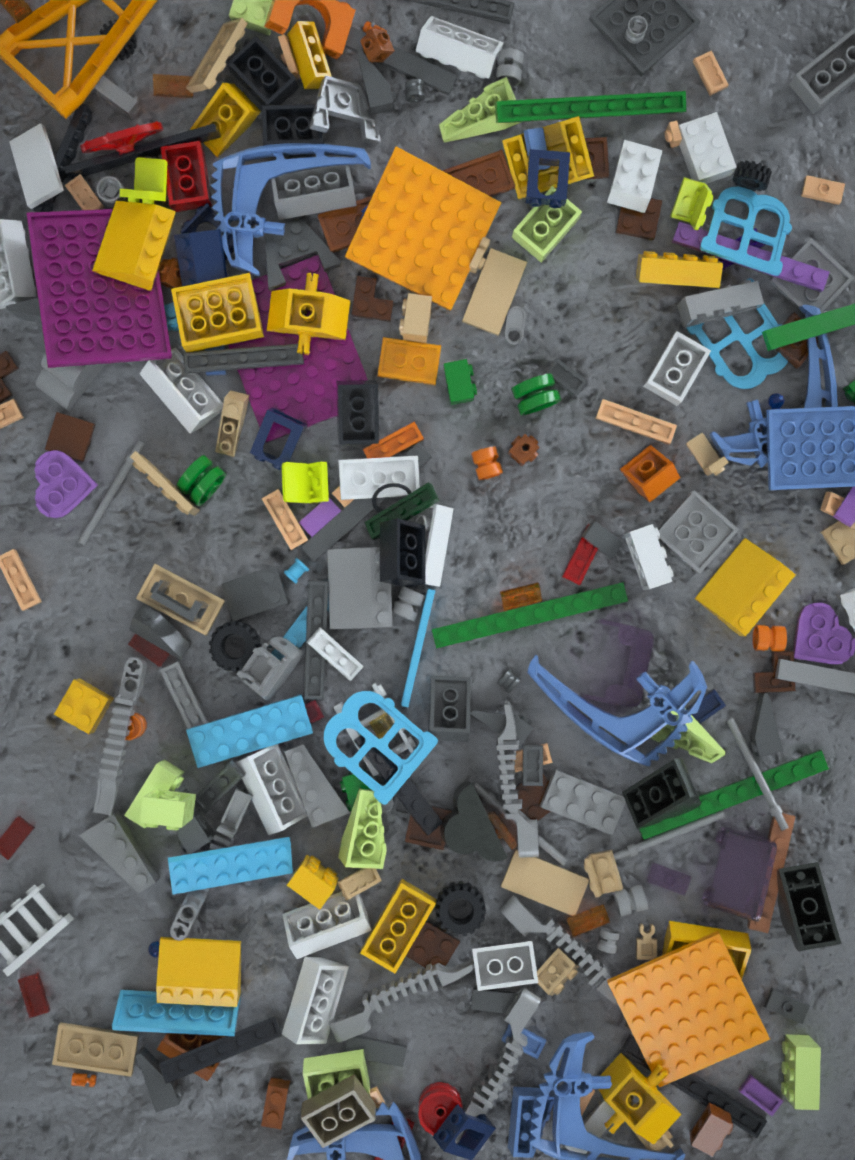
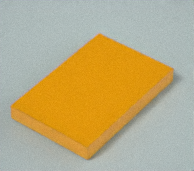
[377,337,441,385]

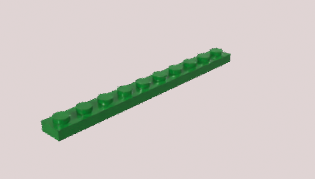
[495,91,687,123]
[432,582,628,649]
[639,750,829,840]

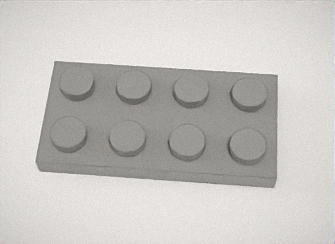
[539,769,626,835]

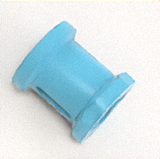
[284,558,310,584]

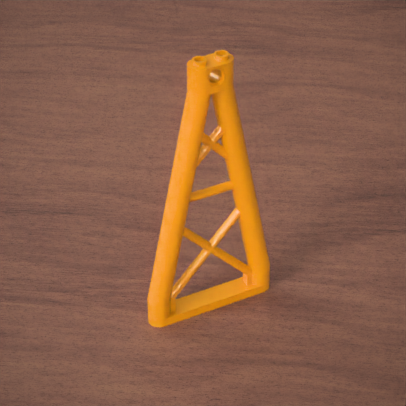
[0,0,158,119]

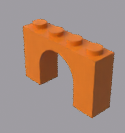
[264,0,356,60]

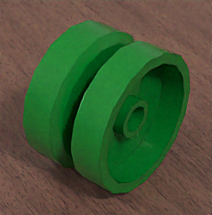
[511,373,561,416]
[176,455,226,506]

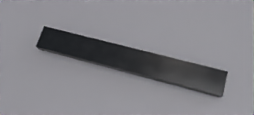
[64,124,221,179]
[620,1034,767,1138]

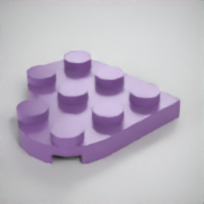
[35,450,98,518]
[793,603,855,664]

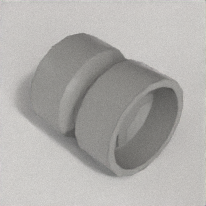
[496,48,524,86]
[96,176,128,209]
[392,586,425,621]
[613,884,648,917]

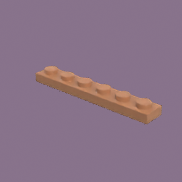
[747,813,795,933]

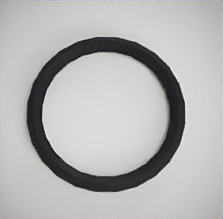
[372,483,412,513]

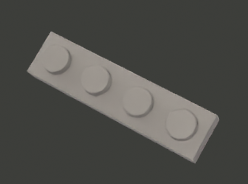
[160,661,208,728]

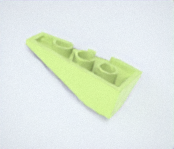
[439,77,521,143]
[651,708,725,763]
[338,789,387,869]

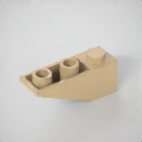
[215,390,250,457]

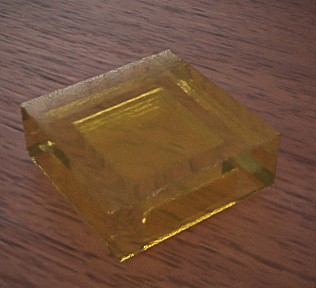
[369,713,394,739]

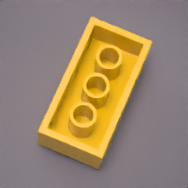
[636,251,723,288]
[360,879,436,974]

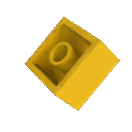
[54,678,114,734]

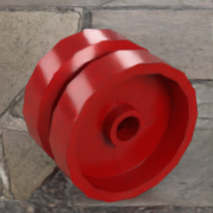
[418,1082,462,1136]

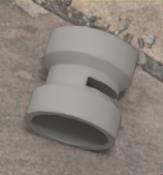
[625,16,648,44]
[597,928,620,954]

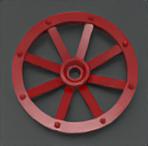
[80,121,164,155]

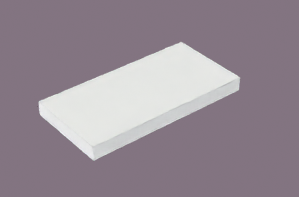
[9,123,64,209]
[338,456,420,500]

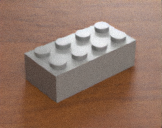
[789,28,855,114]
[271,165,357,220]

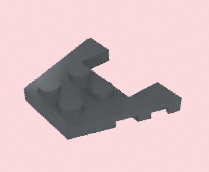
[265,218,341,291]

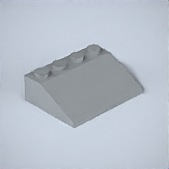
[327,547,392,629]

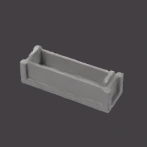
[92,76,142,121]

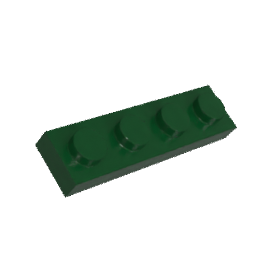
[364,482,440,540]

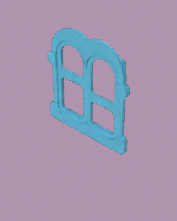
[700,187,792,276]
[686,278,788,389]
[324,691,438,805]

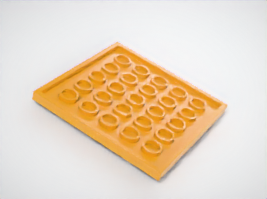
[344,146,501,311]
[607,931,770,1088]

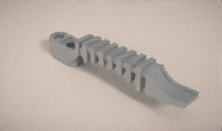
[93,657,147,816]
[496,701,539,858]
[170,788,253,941]
[499,895,619,1006]
[329,959,474,1042]
[459,987,541,1137]

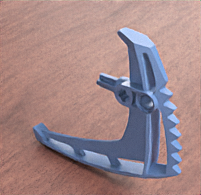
[211,143,371,276]
[710,305,838,467]
[528,655,707,766]
[528,1032,685,1160]
[287,1102,422,1160]

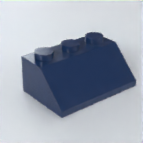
[174,229,227,287]

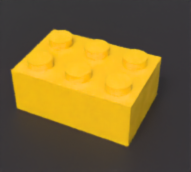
[287,855,339,910]

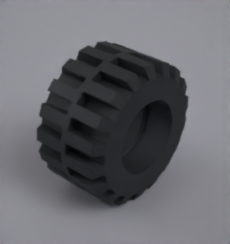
[209,621,262,672]
[435,881,486,937]

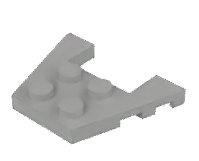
[310,76,381,145]

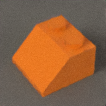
[620,445,680,502]

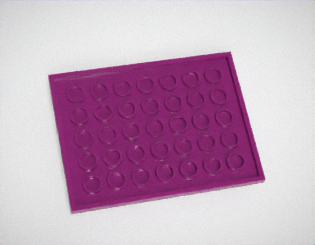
[26,209,172,368]
[228,255,368,443]

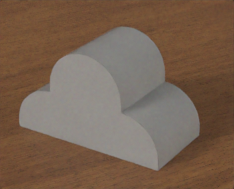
[36,352,105,412]

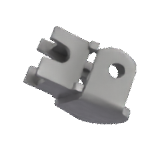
[237,637,303,702]

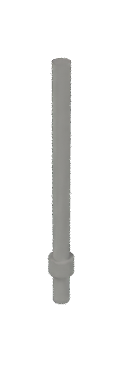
[78,440,145,545]
[727,718,789,831]
[473,782,568,865]
[613,810,725,861]

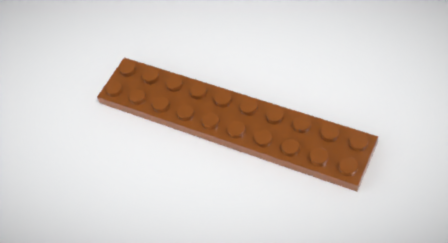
[318,150,515,253]

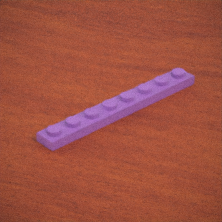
[672,222,830,292]

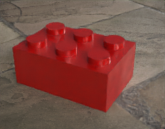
[161,141,213,212]

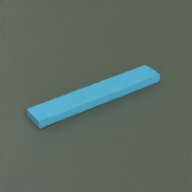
[401,589,435,707]

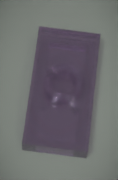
[646,862,691,896]

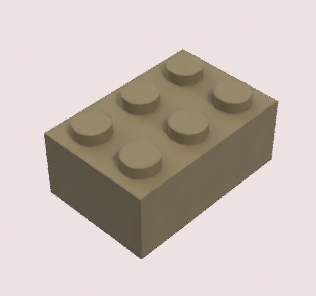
[301,1074,376,1148]

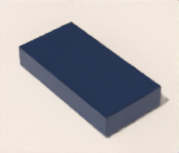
[686,689,726,724]

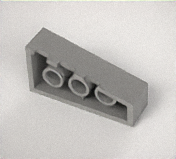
[677,280,764,328]
[284,744,350,828]
[79,811,160,893]

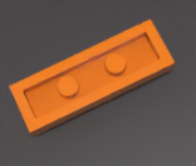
[363,421,424,458]

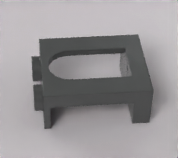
[150,580,209,622]

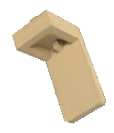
[686,433,729,476]

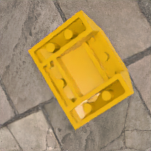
[502,116,594,199]

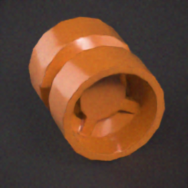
[471,446,503,480]
[753,625,787,652]
[125,713,147,740]

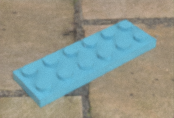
[186,694,313,768]
[168,837,293,895]
[112,990,240,1036]

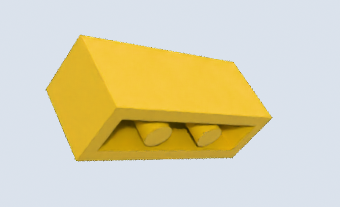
[287,21,332,89]

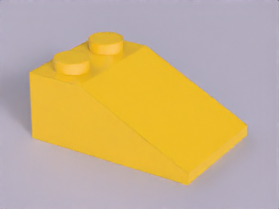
[190,83,261,157]

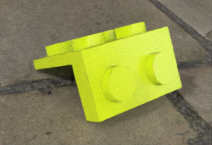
[119,158,167,204]
[670,177,713,231]
[282,461,329,504]

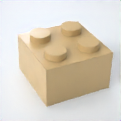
[399,293,432,343]

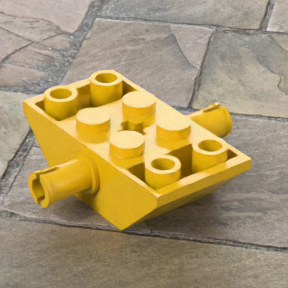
[267,273,350,355]
[598,1053,682,1145]

